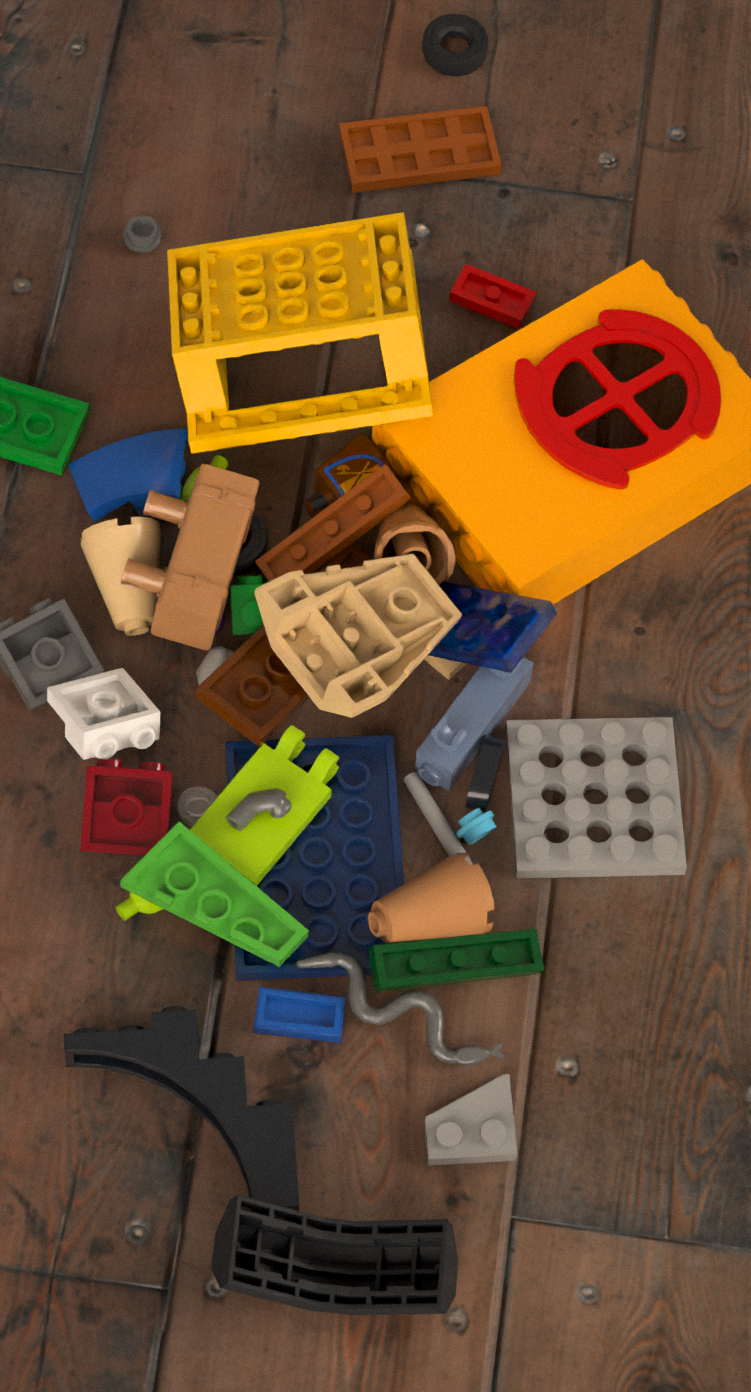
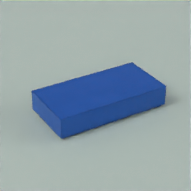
[254,987,346,1043]

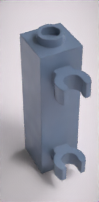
[414,642,534,791]

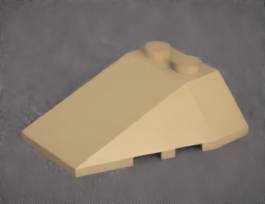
[254,554,462,718]

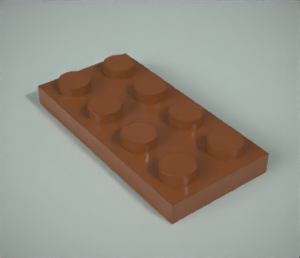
[339,106,502,193]

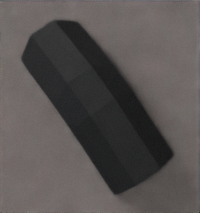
[211,1195,458,1315]

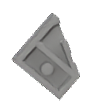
[424,1074,517,1166]

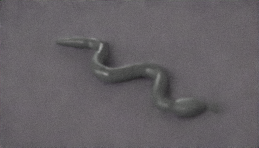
[297,952,504,1066]

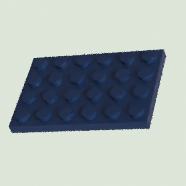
[225,735,404,981]

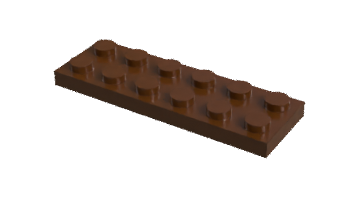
[194,543,373,747]

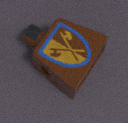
[304,433,407,518]

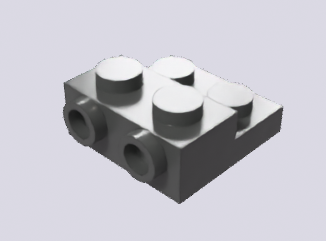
[0,598,104,712]

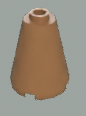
[373,500,456,585]
[368,852,494,943]

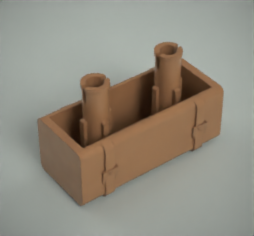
[121,464,260,650]

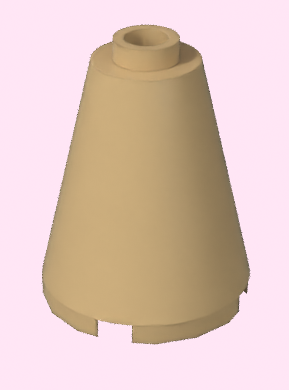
[80,517,162,636]

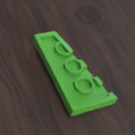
[120,821,309,967]

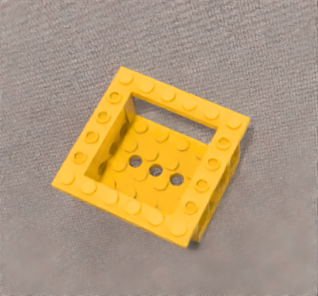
[167,212,433,454]

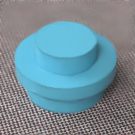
[456,808,497,846]

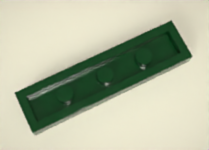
[368,928,544,992]

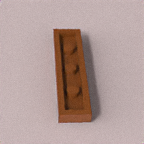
[255,463,412,582]

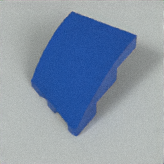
[68,429,189,521]

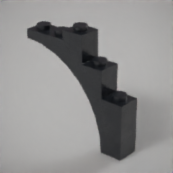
[64,1006,300,1211]

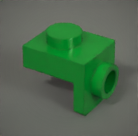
[229,575,266,635]

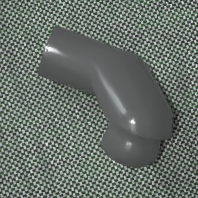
[226,788,292,831]

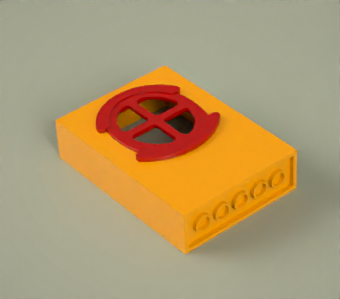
[372,259,751,630]

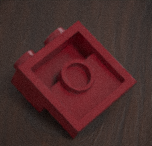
[80,759,174,856]

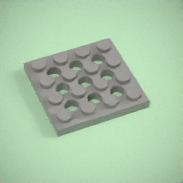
[505,717,687,879]

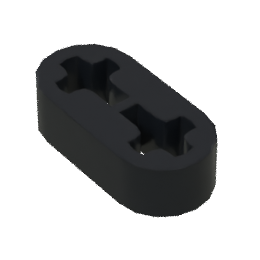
[465,735,505,813]

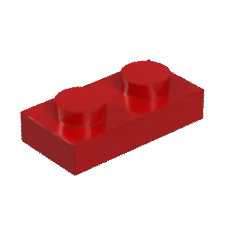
[449,264,536,329]

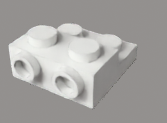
[47,668,160,760]

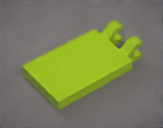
[190,725,339,886]

